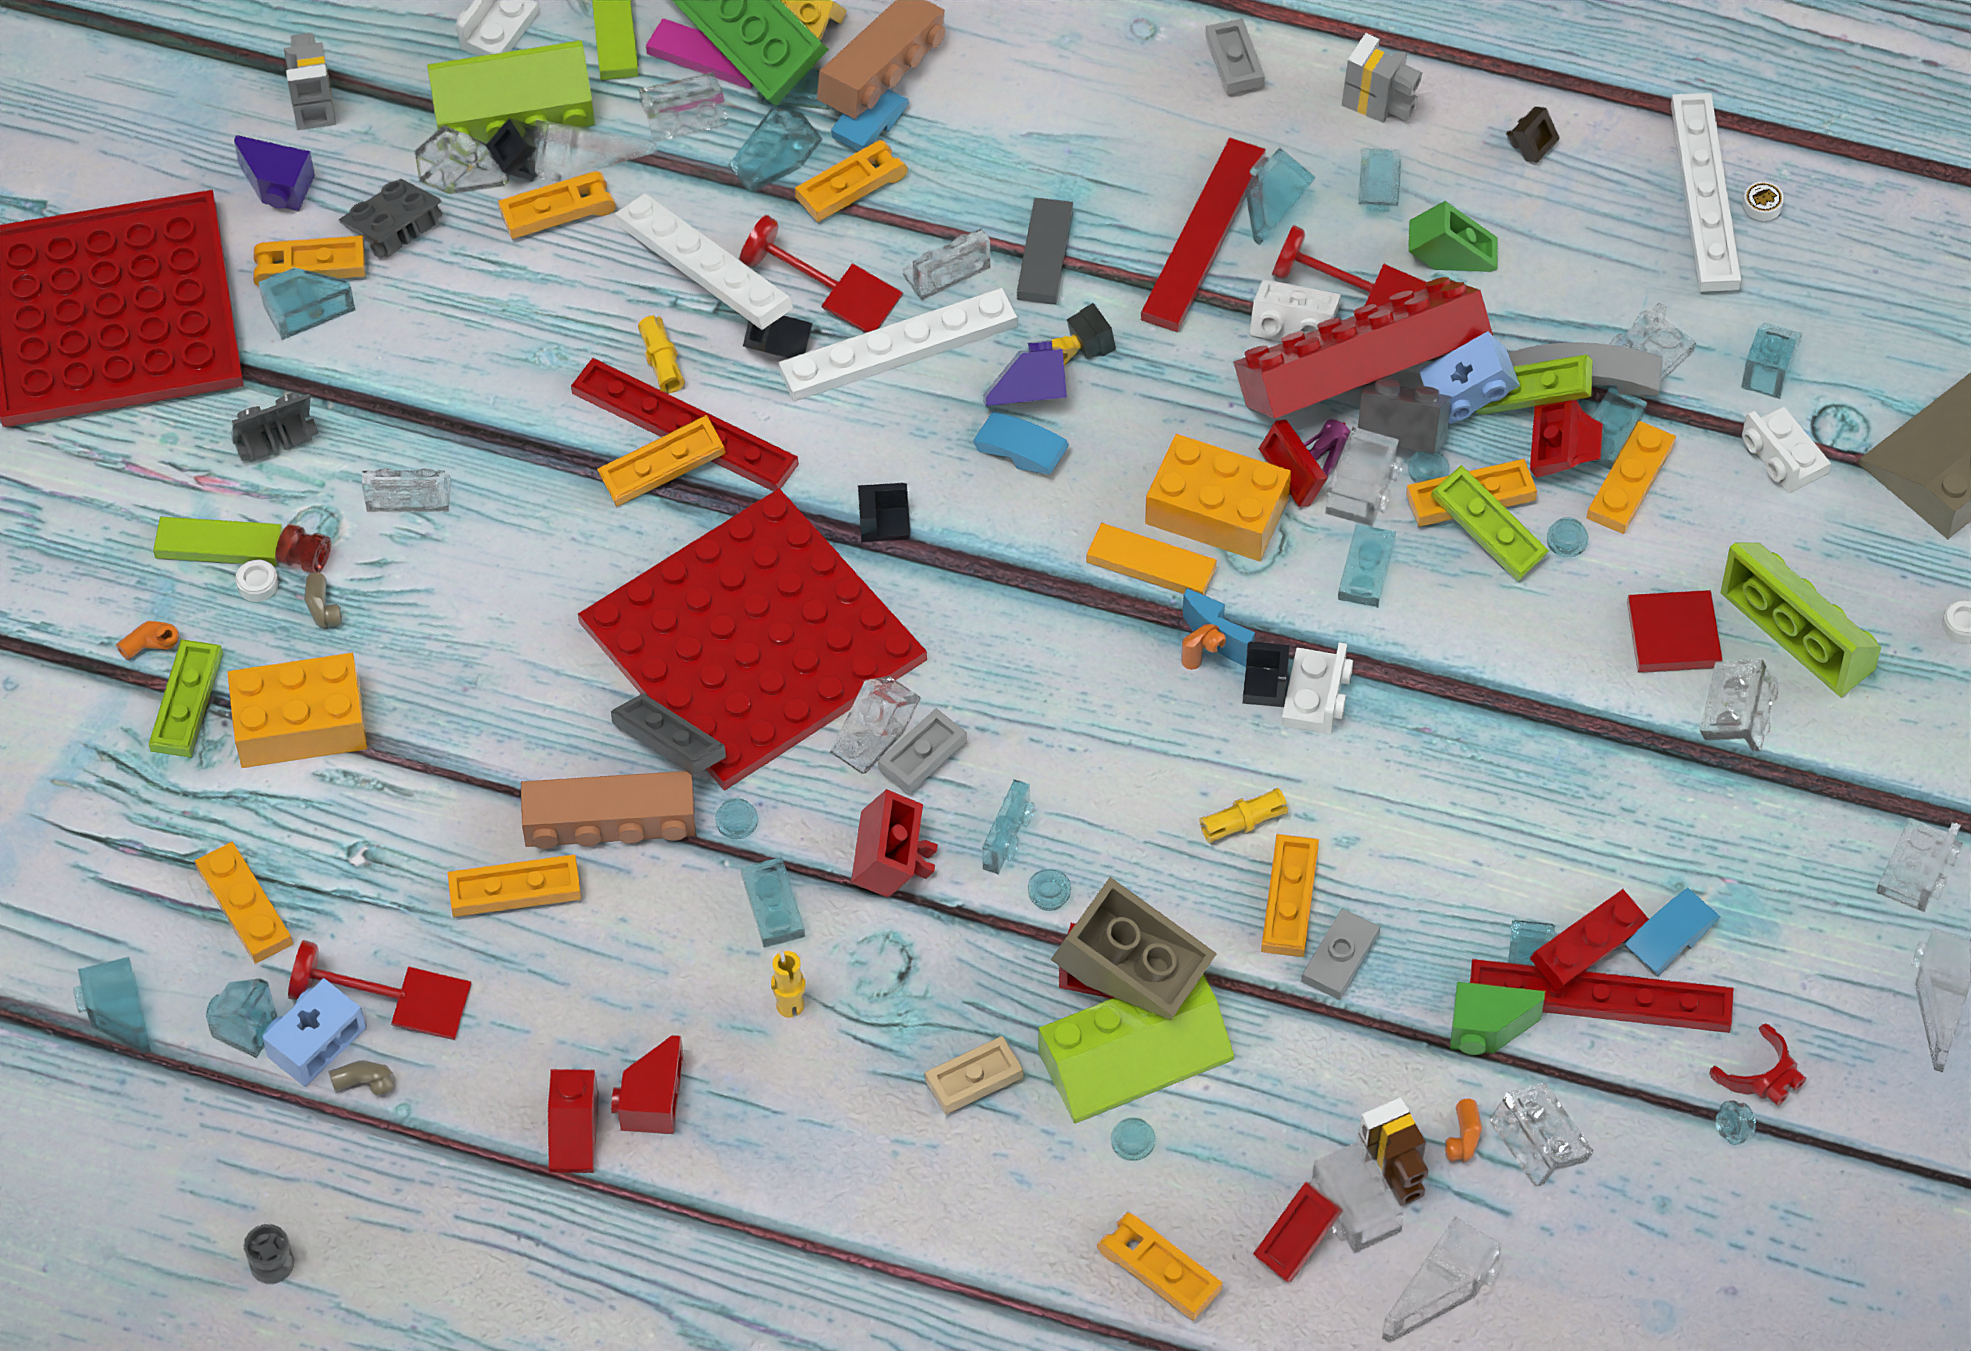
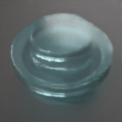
[1408,450,1449,483]
[1547,517,1588,557]
[715,798,758,839]
[1028,869,1071,911]
[1716,1100,1755,1145]
[1111,1117,1155,1161]

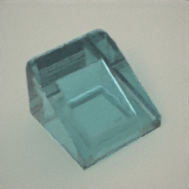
[1508,920,1555,966]

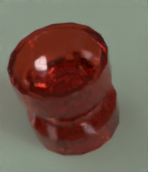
[275,523,331,574]

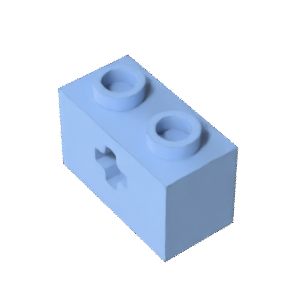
[1419,331,1520,424]
[262,978,366,1087]

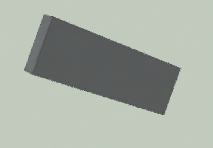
[1017,197,1073,304]
[611,693,726,776]

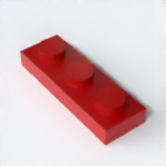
[1529,889,1649,992]

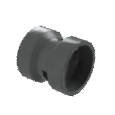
[244,1224,294,1284]

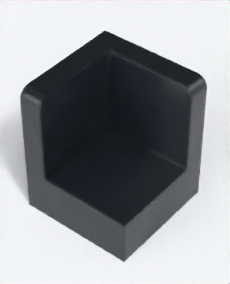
[485,118,542,181]
[743,315,813,358]
[858,483,910,542]
[1242,642,1290,707]

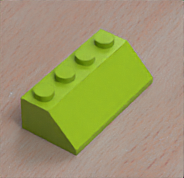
[427,40,595,150]
[1720,542,1881,698]
[1038,974,1234,1124]

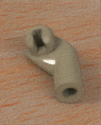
[304,572,342,629]
[328,1060,394,1095]

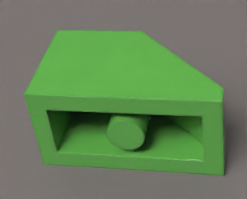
[1408,201,1498,272]
[1450,982,1545,1055]

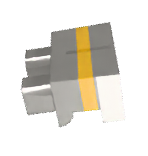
[284,33,336,130]
[1341,33,1422,123]

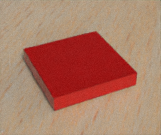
[1627,590,1723,673]

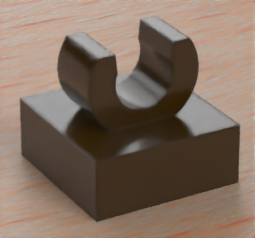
[1506,106,1560,163]

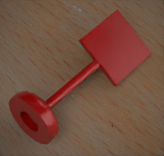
[739,214,903,333]
[1272,225,1427,307]
[288,940,471,1040]

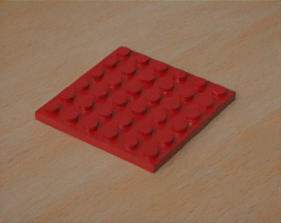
[0,189,244,427]
[578,488,927,791]

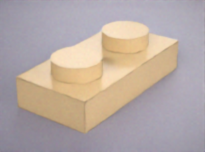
[925,1035,1023,1115]

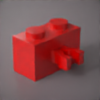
[851,789,938,898]

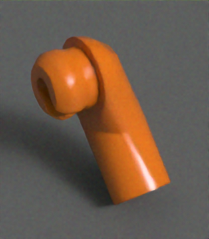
[116,621,179,660]
[1181,624,1226,670]
[1445,1098,1482,1163]

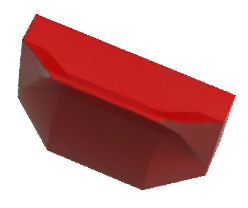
[1530,399,1603,478]

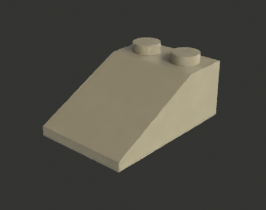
[1050,877,1217,1020]

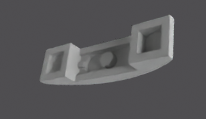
[1508,342,1663,395]

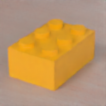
[1145,434,1291,562]
[227,652,368,768]

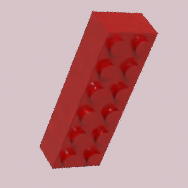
[1233,277,1493,419]

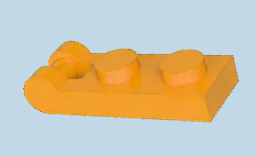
[795,140,908,222]
[498,171,616,239]
[253,235,365,288]
[1097,1212,1223,1321]

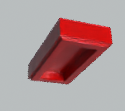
[1258,419,1328,507]
[1253,1182,1343,1282]

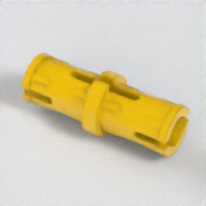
[638,315,685,393]
[1199,788,1288,843]
[771,950,806,1018]

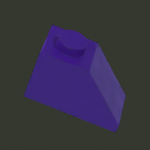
[234,135,315,211]
[983,340,1067,406]

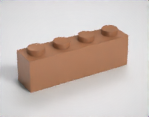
[817,0,946,120]
[521,771,696,849]

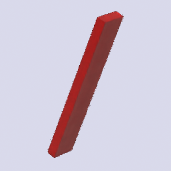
[1141,137,1266,332]
[571,358,799,491]
[1470,959,1734,1033]

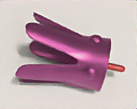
[1304,419,1352,476]

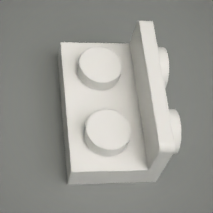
[456,0,539,56]
[1250,279,1341,341]
[1742,406,1831,493]
[1281,642,1353,734]

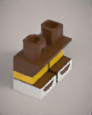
[1355,1097,1429,1206]

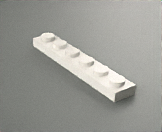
[1671,93,1741,292]
[615,193,793,330]
[778,288,1017,402]

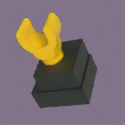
[1052,303,1116,365]

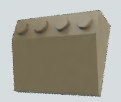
[1858,372,1971,540]

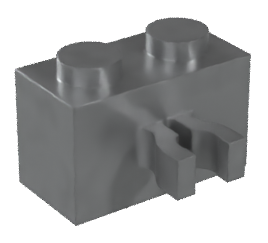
[1357,378,1452,454]

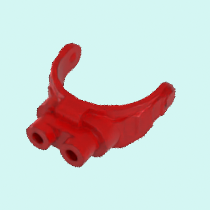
[1709,1023,1807,1106]

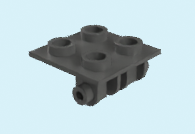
[338,178,442,258]
[231,392,318,462]

